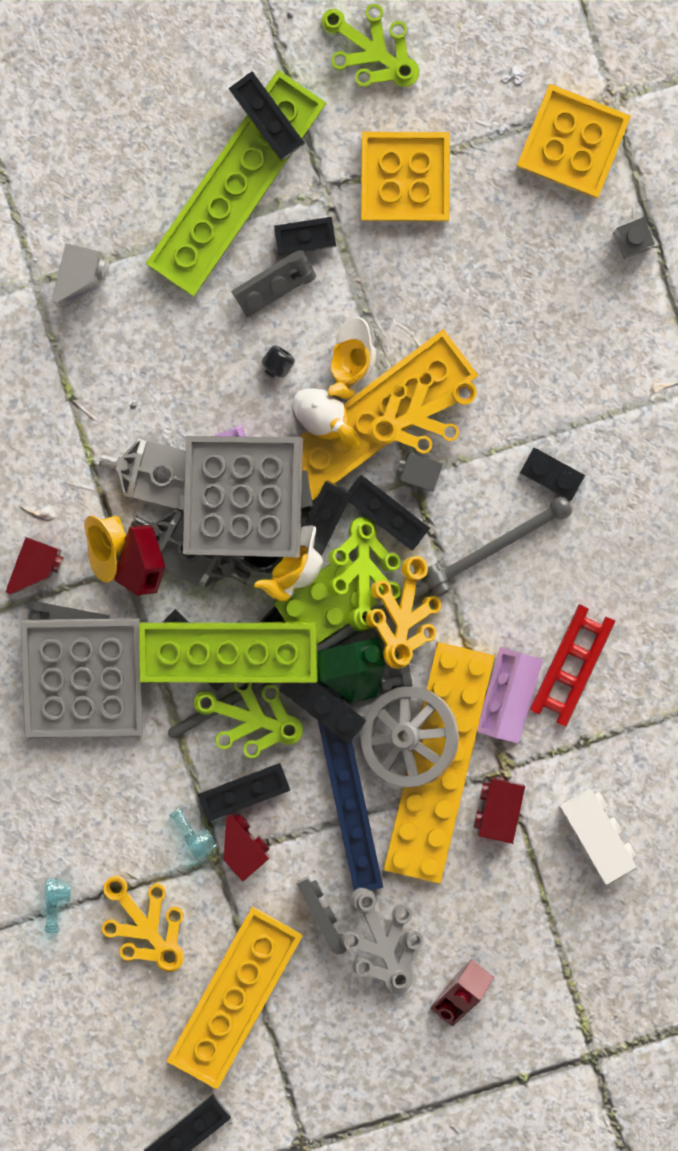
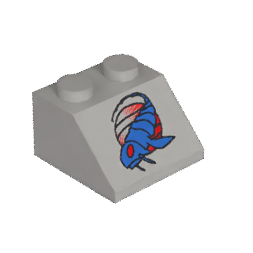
[52,243,109,309]

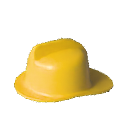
[84,515,126,583]

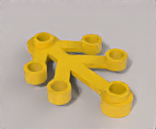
[370,370,477,454]
[366,556,441,669]
[102,875,184,972]

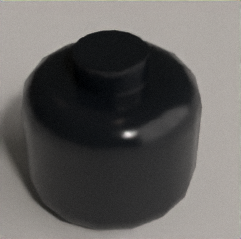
[262,345,295,378]

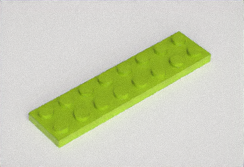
[145,70,327,297]

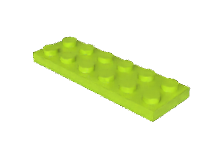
[139,622,318,683]

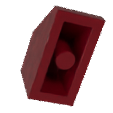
[5,537,64,594]

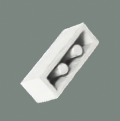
[560,788,637,885]

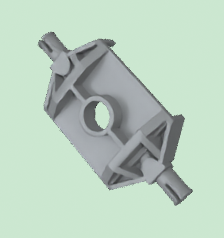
[99,439,186,510]

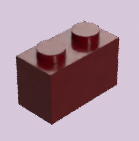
[473,776,526,844]

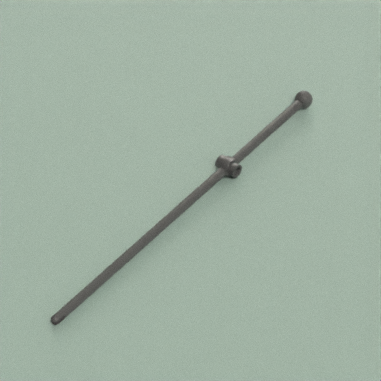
[168,497,572,738]

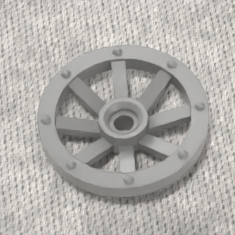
[361,687,459,787]

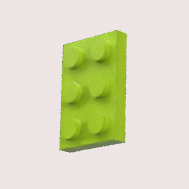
[272,556,378,644]

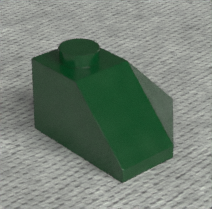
[317,637,385,704]

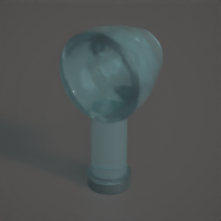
[169,808,216,862]
[44,877,71,933]

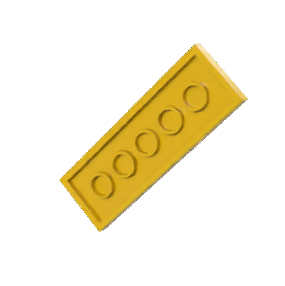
[166,906,303,1090]

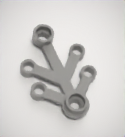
[341,888,423,994]

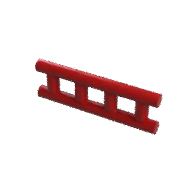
[530,604,616,727]

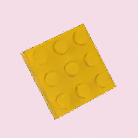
[516,83,631,199]
[361,132,450,222]

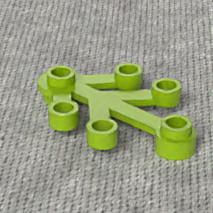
[322,4,419,88]
[328,517,401,631]
[193,683,303,758]

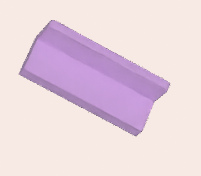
[477,647,543,743]

